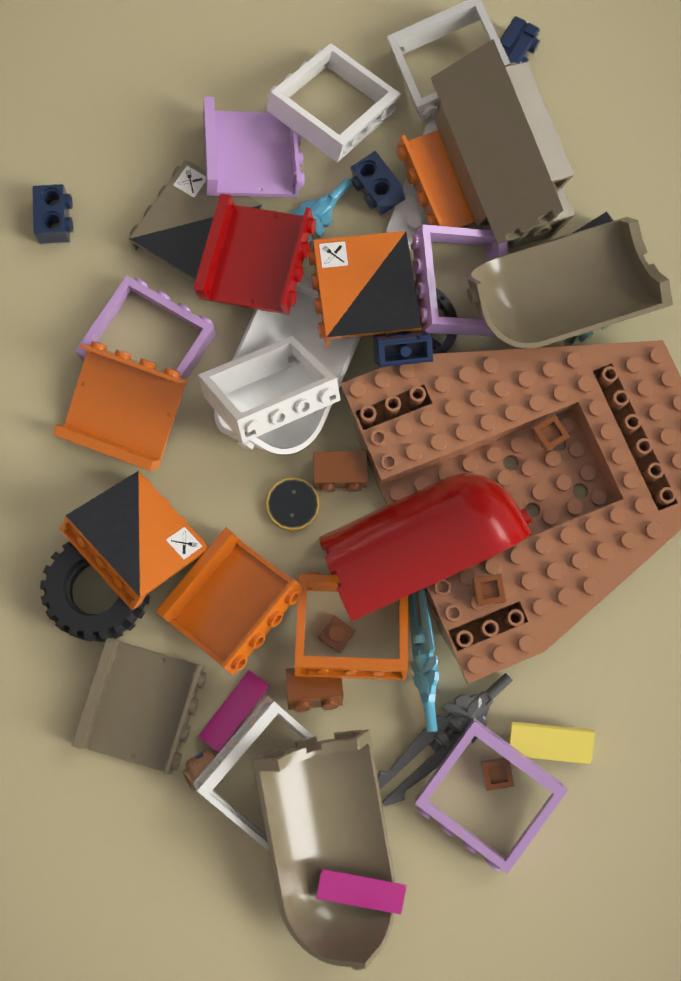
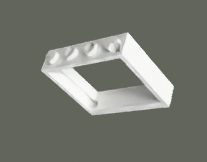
[387,0,510,121]
[267,43,401,163]
[198,336,340,443]
[192,696,319,851]

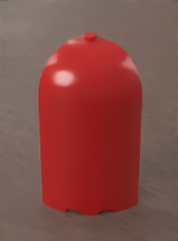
[319,473,532,622]

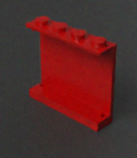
[193,194,316,315]

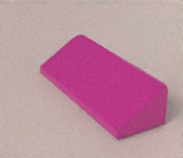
[199,670,271,753]
[316,869,407,914]

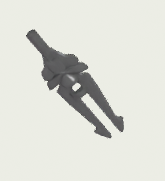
[377,673,513,806]

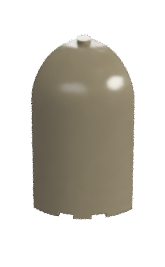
[466,217,673,348]
[253,730,395,970]

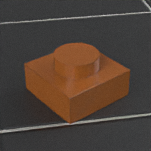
[531,415,570,452]
[472,574,506,607]
[318,615,356,653]
[481,757,514,791]

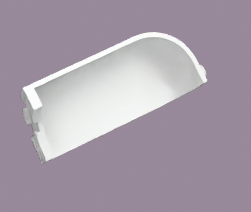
[214,275,361,454]

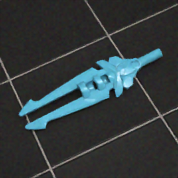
[289,177,353,243]
[408,588,439,732]

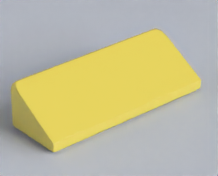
[507,722,595,764]

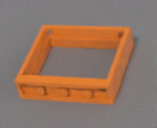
[295,572,408,680]

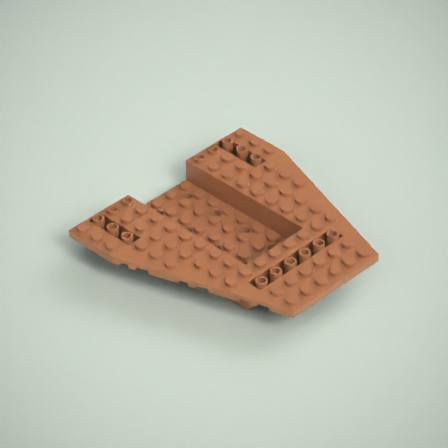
[340,340,681,684]

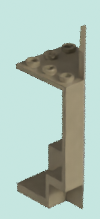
[431,39,574,248]

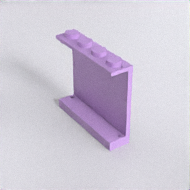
[203,97,305,198]

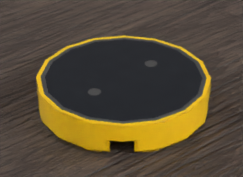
[267,478,319,531]

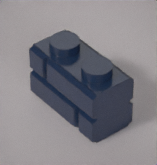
[500,16,540,64]
[373,331,433,367]

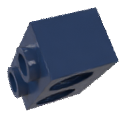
[350,151,405,216]
[32,184,74,244]

